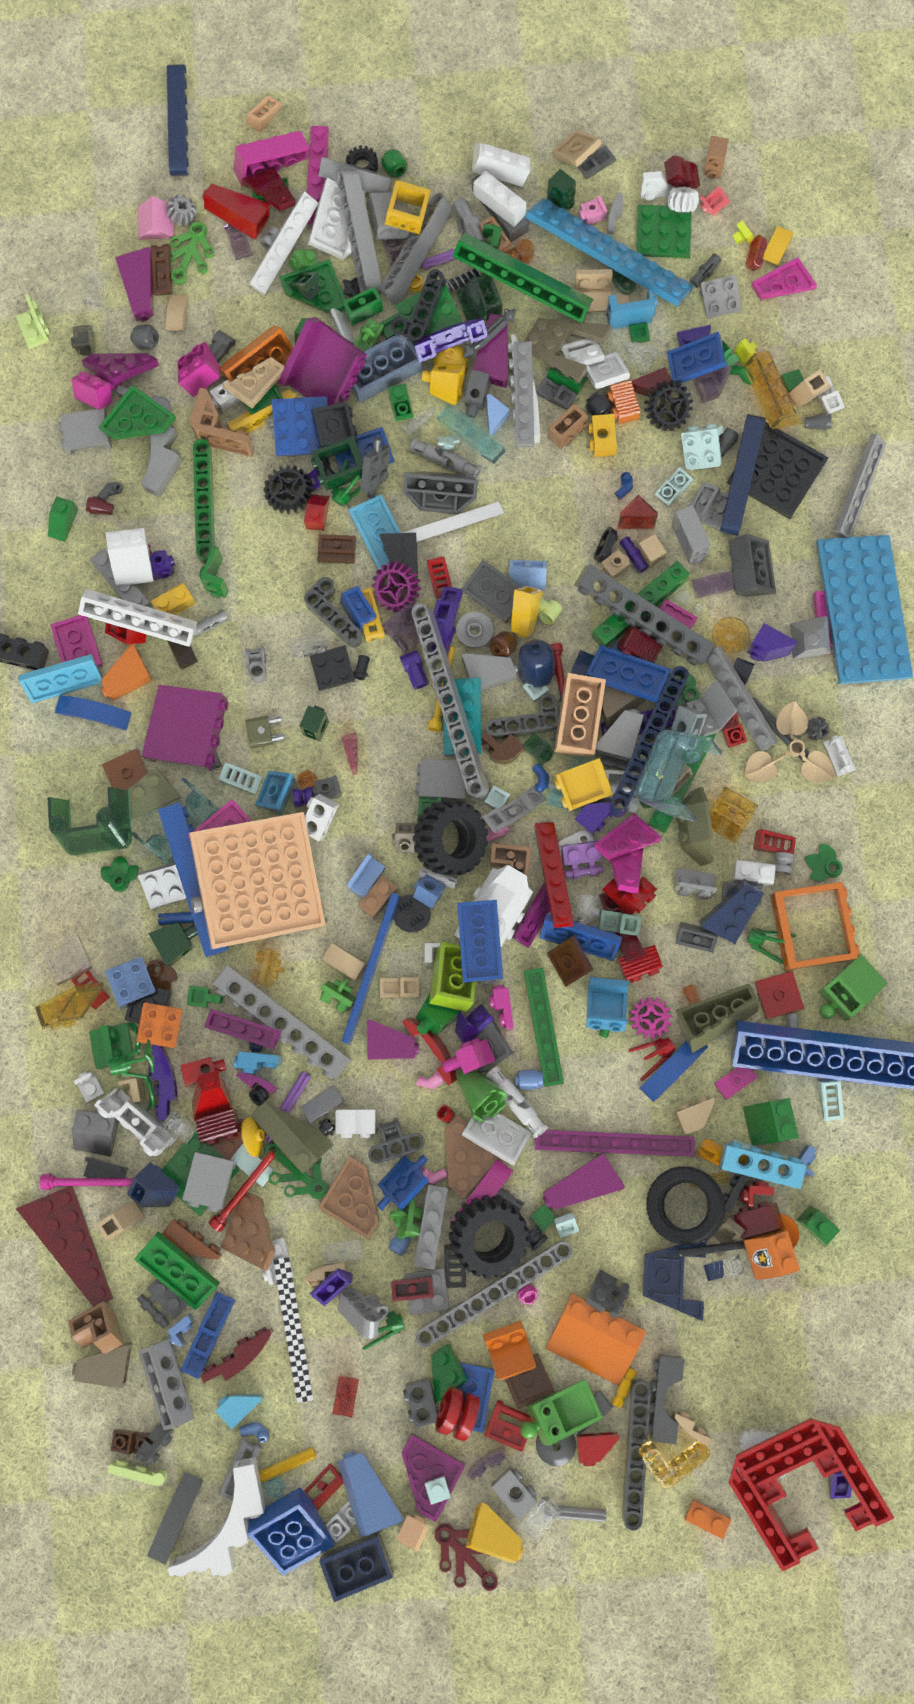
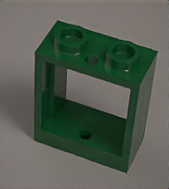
[311,436,363,491]

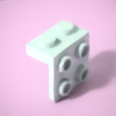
[681,423,724,470]

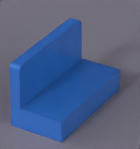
[340,586,377,631]

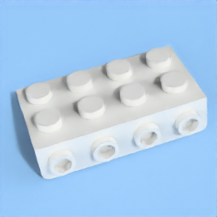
[308,178,367,260]

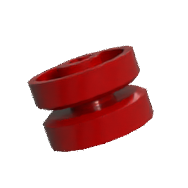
[435,1386,480,1441]

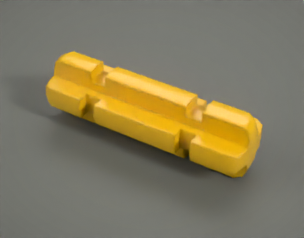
[612,1367,637,1408]

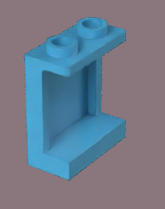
[606,289,657,329]
[586,977,629,1032]

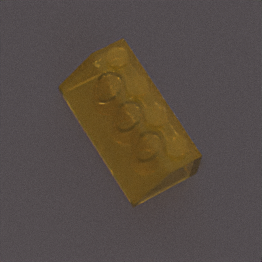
[743,351,801,429]

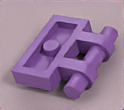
[561,840,603,879]

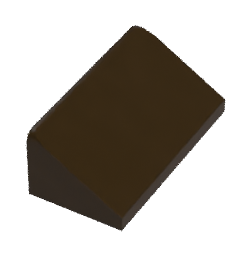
[167,640,198,670]

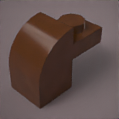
[481,732,524,764]

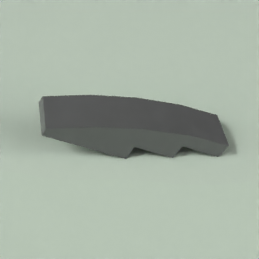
[147,1472,203,1565]

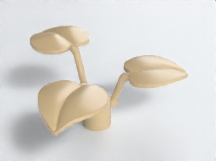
[744,701,835,783]

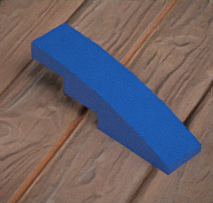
[180,1292,235,1380]

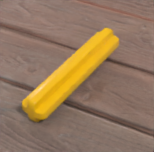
[259,1447,317,1482]

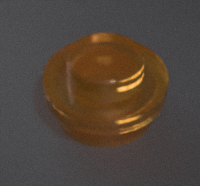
[298,770,316,787]

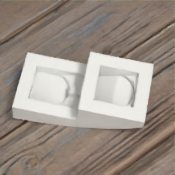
[817,376,845,414]

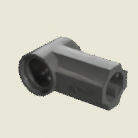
[209,330,236,363]

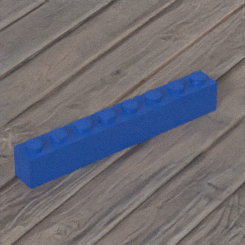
[158,802,229,958]

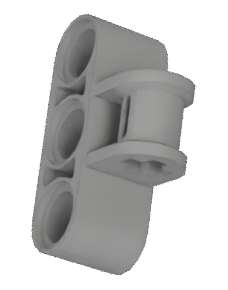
[338,1287,389,1339]

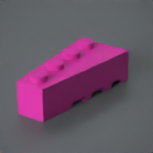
[233,131,309,186]

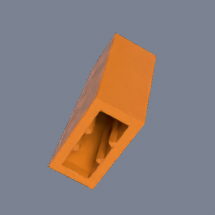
[101,644,153,701]

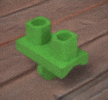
[354,318,385,352]
[320,978,356,1013]
[390,1199,423,1240]

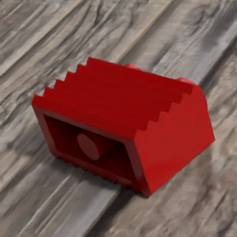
[617,945,663,983]

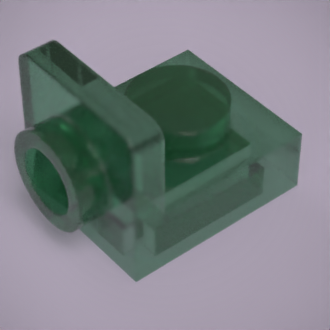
[523,733,555,766]

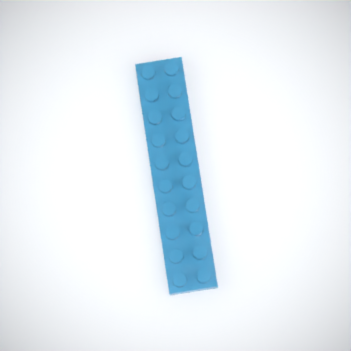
[525,198,694,306]

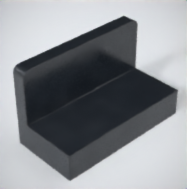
[83,1157,128,1187]

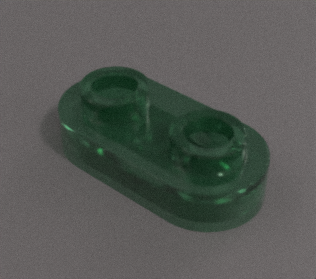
[608,267,636,295]

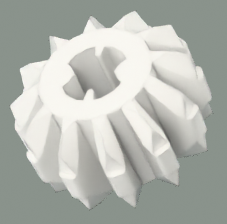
[668,187,699,212]

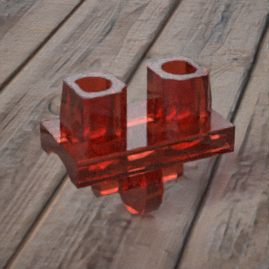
[332,1375,359,1418]

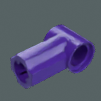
[399,650,429,690]

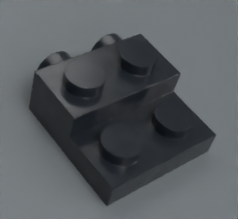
[311,402,357,447]

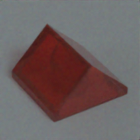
[617,494,658,529]

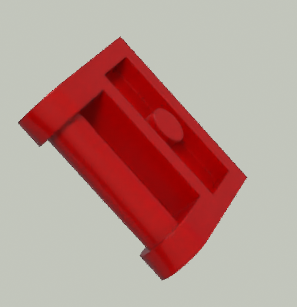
[484,1400,533,1452]

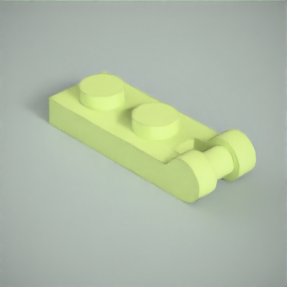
[107,1459,168,1486]

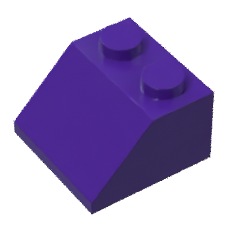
[747,623,798,662]

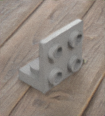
[684,681,737,738]
[673,868,717,900]

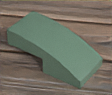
[598,910,642,936]

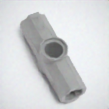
[452,197,486,243]

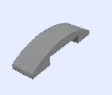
[482,786,546,833]

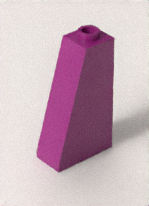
[115,247,153,322]
[472,313,508,388]
[542,1153,625,1210]

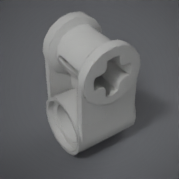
[245,646,267,683]

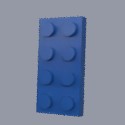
[586,645,671,703]
[457,900,503,982]
[540,914,622,961]

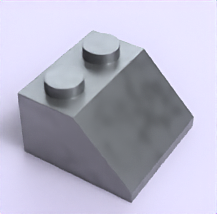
[72,1110,119,1157]

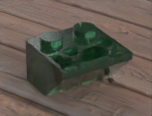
[457,274,502,321]

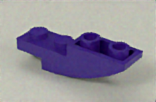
[430,587,463,656]
[148,1045,178,1120]

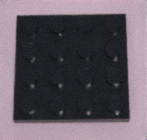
[727,422,829,519]

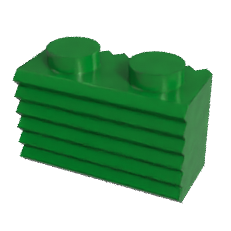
[343,286,384,326]

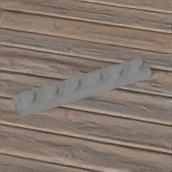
[513,341,534,447]
[834,434,886,538]
[706,646,779,752]

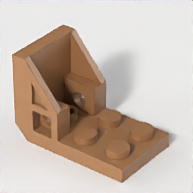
[189,388,254,457]

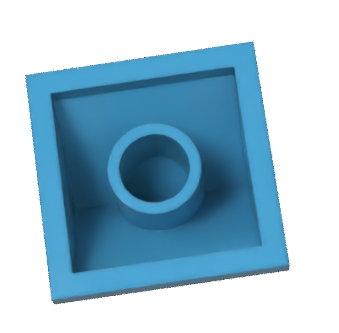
[255,771,296,815]

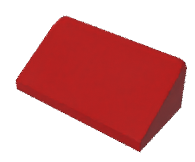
[304,1463,344,1511]

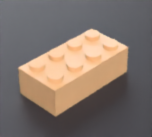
[554,673,606,758]

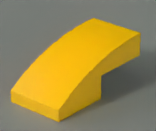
[762,226,794,266]

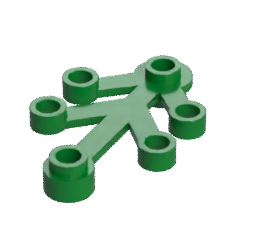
[264,1143,328,1199]

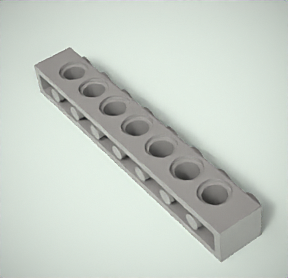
[213,965,352,1080]

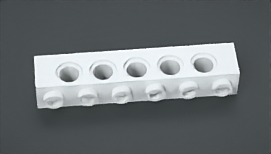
[78,589,197,647]

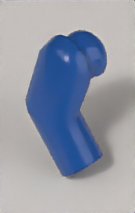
[614,472,633,500]
[532,763,549,792]

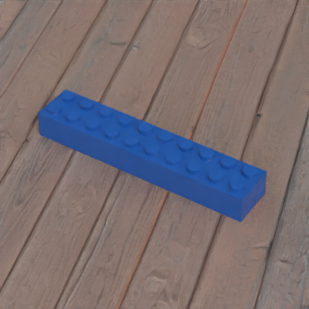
[731,1020,914,1089]

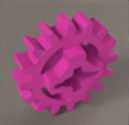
[629,996,673,1040]

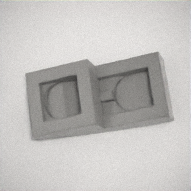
[607,193,623,234]

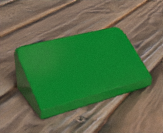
[547,367,588,395]

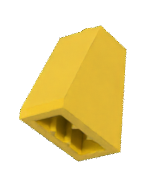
[511,586,544,638]
[465,1502,523,1563]

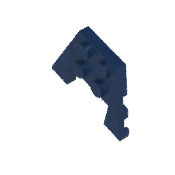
[642,1241,706,1320]

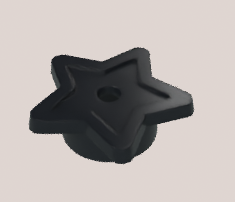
[343,277,360,297]

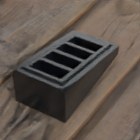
[444,1244,466,1288]

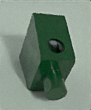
[149,922,198,967]

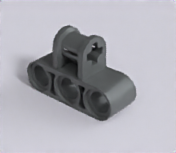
[368,1118,424,1164]

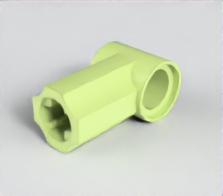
[538,598,562,625]

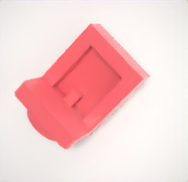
[700,186,731,215]

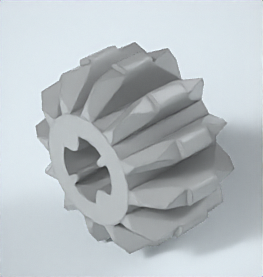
[166,194,197,227]

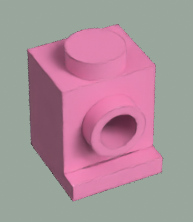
[578,195,607,225]

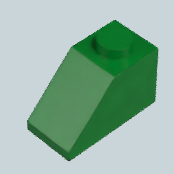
[48,496,78,542]

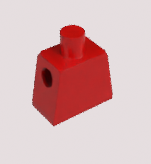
[180,1057,227,1087]

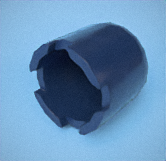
[518,639,556,688]

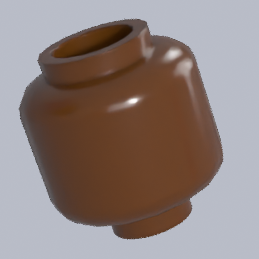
[489,631,517,657]

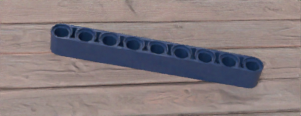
[609,666,689,818]

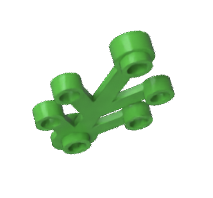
[170,222,214,285]

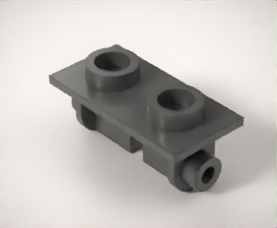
[135,1423,173,1467]

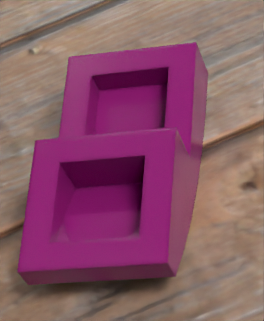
[236,1072,278,1094]

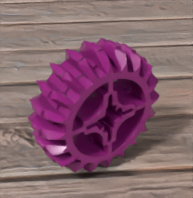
[371,561,421,612]

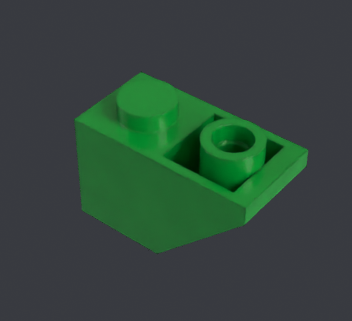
[388,383,414,422]

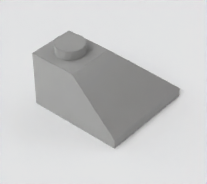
[790,616,831,659]

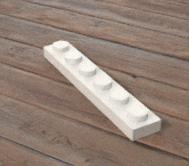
[248,192,319,295]

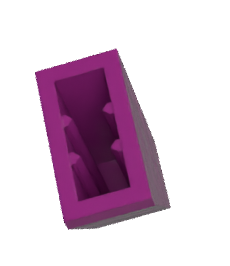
[367,1020,419,1060]

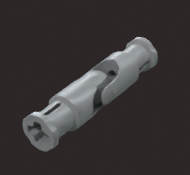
[409,437,482,479]

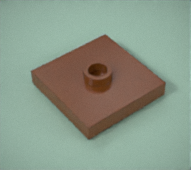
[102,749,148,798]

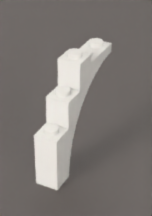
[168,1457,266,1577]

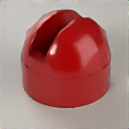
[437,1105,454,1123]

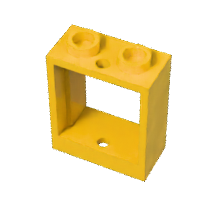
[385,180,431,235]

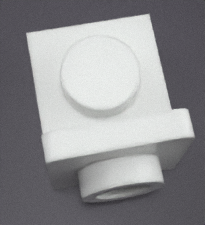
[74,1071,105,1103]

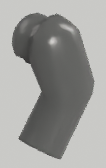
[97,482,123,501]

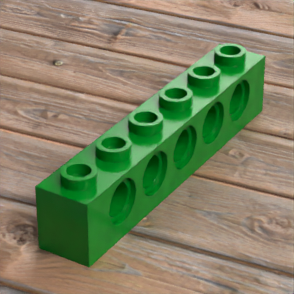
[592,560,690,647]

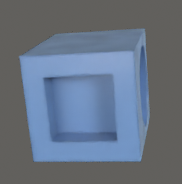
[413,874,446,909]

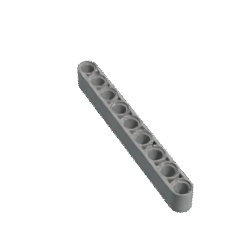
[416,1241,572,1347]

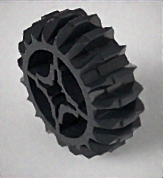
[644,380,694,431]
[263,464,313,515]

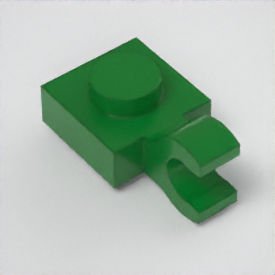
[187,986,223,1008]

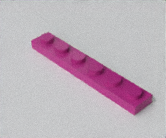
[307,126,329,225]

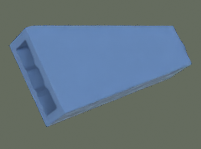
[338,1451,404,1537]

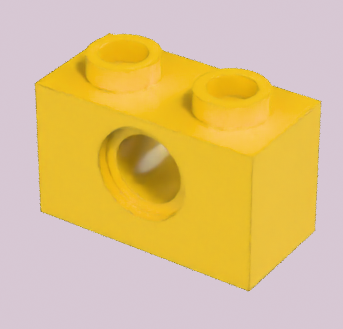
[588,414,617,457]

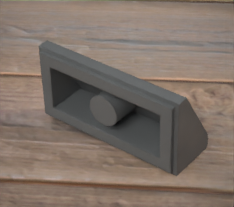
[675,922,718,953]

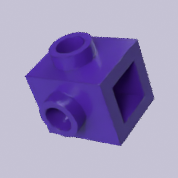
[150,550,176,581]

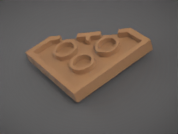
[445,1114,499,1199]
[318,1156,380,1240]
[220,1192,276,1271]

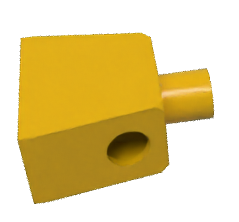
[422,363,465,406]

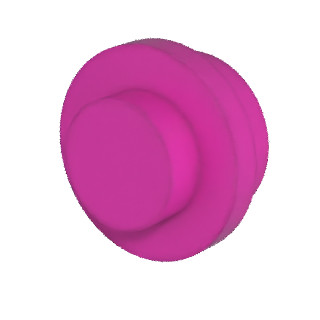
[518,1285,537,1305]

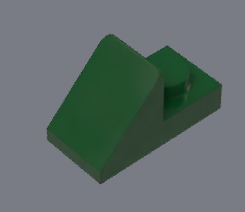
[289,272,321,301]

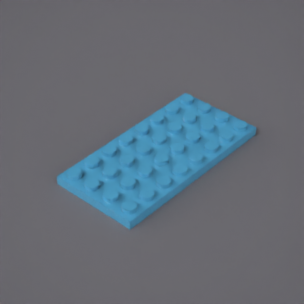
[816,535,913,685]

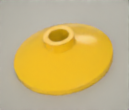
[241,1117,265,1157]

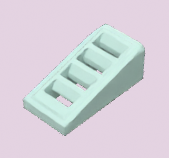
[219,762,262,795]
[818,1079,844,1121]

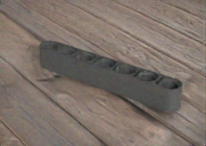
[622,1379,651,1531]

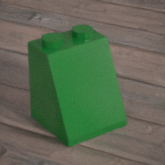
[743,1098,799,1146]

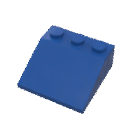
[247,1487,335,1575]

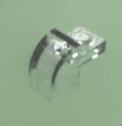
[161,1110,197,1144]

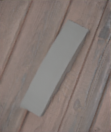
[318,157,393,193]

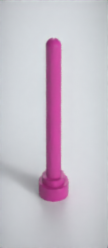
[40,1174,134,1190]

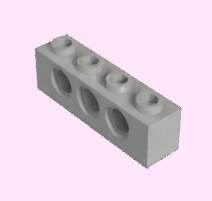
[138,1339,194,1431]

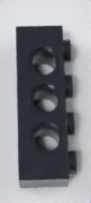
[0,633,49,670]

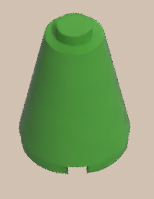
[457,1069,507,1121]

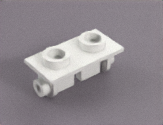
[823,735,855,777]

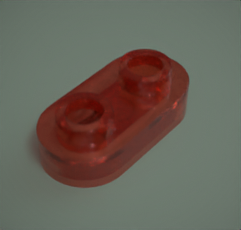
[745,235,767,271]

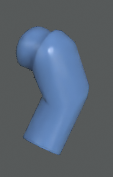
[240,1422,269,1443]

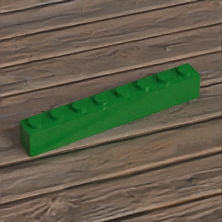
[452,233,594,323]

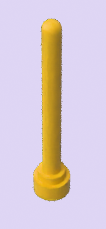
[427,645,455,732]

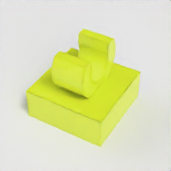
[732,221,754,245]
[734,339,758,366]

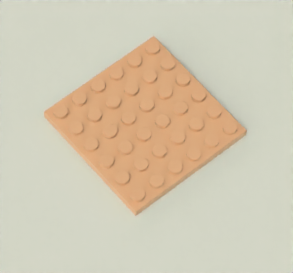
[189,812,326,949]

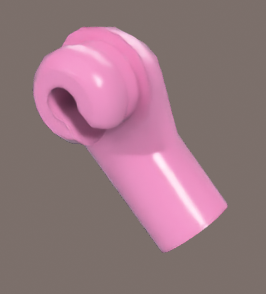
[416,1071,444,1089]
[421,1167,448,1185]

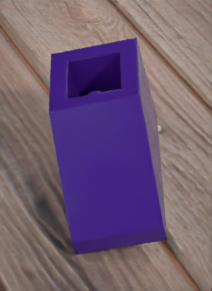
[575,801,618,834]

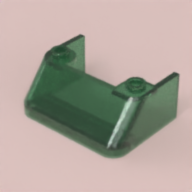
[47,787,132,856]

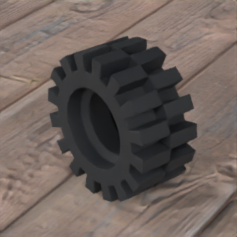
[346,145,378,173]

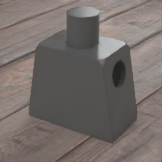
[464,370,491,418]

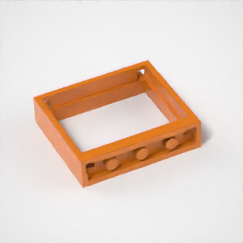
[770,882,859,971]

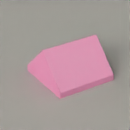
[138,196,174,240]

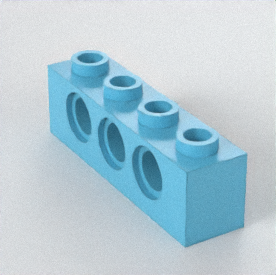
[719,1141,807,1189]

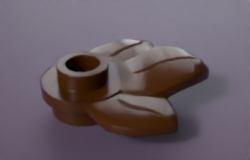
[147,959,178,991]

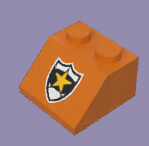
[743,1228,800,1280]

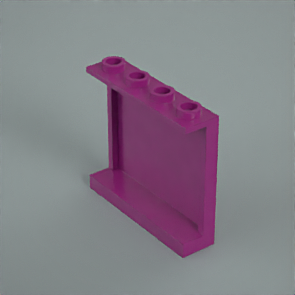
[278,317,367,406]
[141,685,228,771]

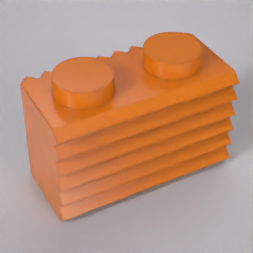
[606,380,641,424]

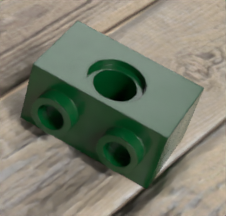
[299,705,329,742]

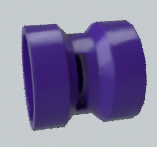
[292,786,314,808]

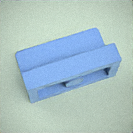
[509,560,547,589]
[347,854,386,898]

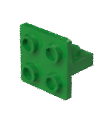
[89,1023,134,1069]

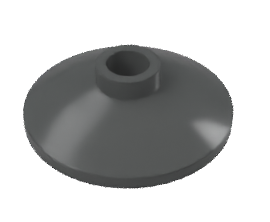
[536,1428,577,1466]

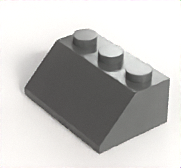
[729,534,776,597]

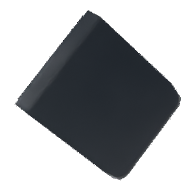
[733,657,755,685]

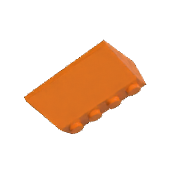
[546,1292,646,1386]

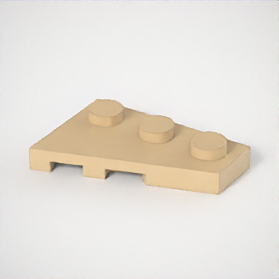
[223,357,285,409]

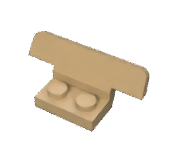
[575,269,629,312]

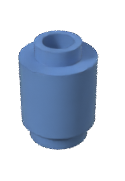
[515,1069,543,1090]

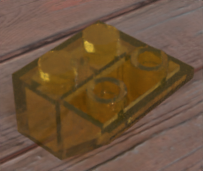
[710,786,758,844]

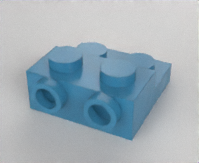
[234,1052,283,1075]

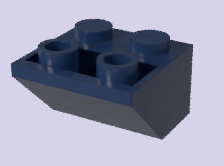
[127,1162,180,1207]

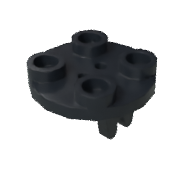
[393,894,431,933]

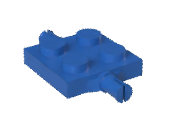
[377,1154,429,1211]

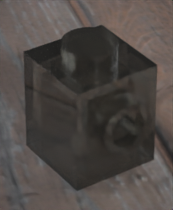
[71,325,96,356]

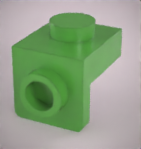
[289,250,319,272]

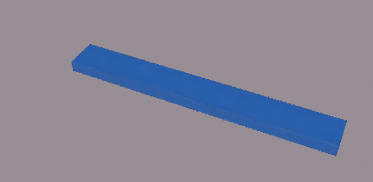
[342,893,401,1044]

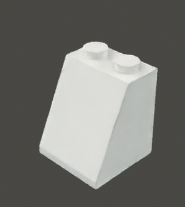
[106,528,154,586]

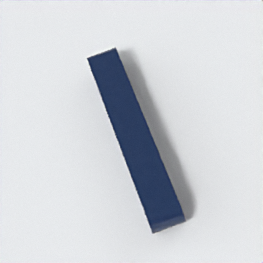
[167,64,189,176]
[720,414,766,536]

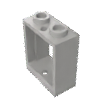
[672,505,711,564]

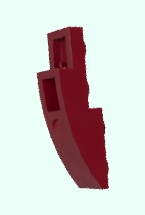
[599,893,646,964]
[200,1327,273,1383]

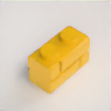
[151,583,196,615]

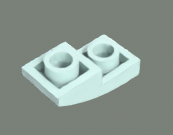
[655,467,693,506]
[231,1144,275,1186]

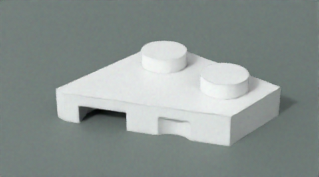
[640,171,673,201]

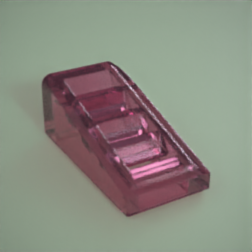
[342,732,358,775]

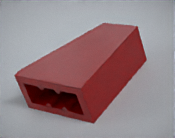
[192,1070,232,1121]

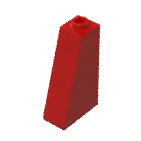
[202,183,270,239]

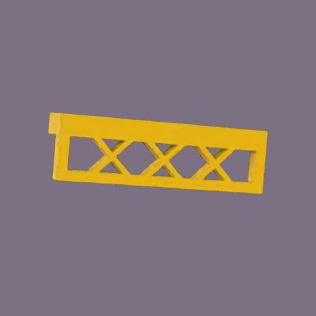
[227,389,297,434]

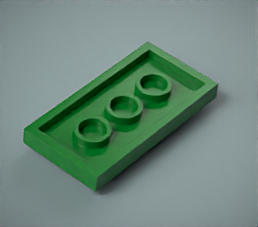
[134,1231,220,1310]

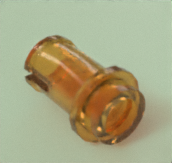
[682,984,701,1005]

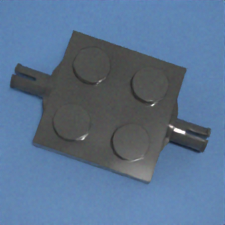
[360,437,390,499]

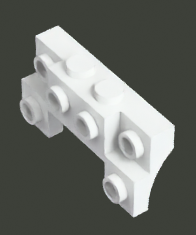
[94,1088,178,1156]

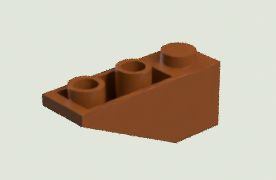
[162,1218,222,1260]

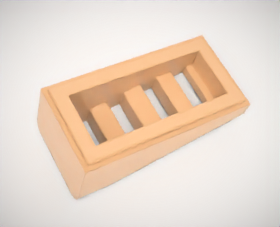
[247,95,282,133]

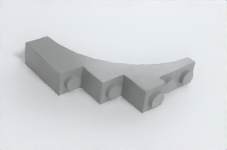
[116,385,182,498]

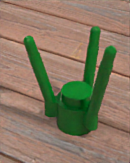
[331,459,361,506]
[747,928,796,964]
[363,1311,405,1350]

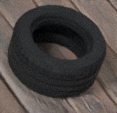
[646,1166,725,1245]

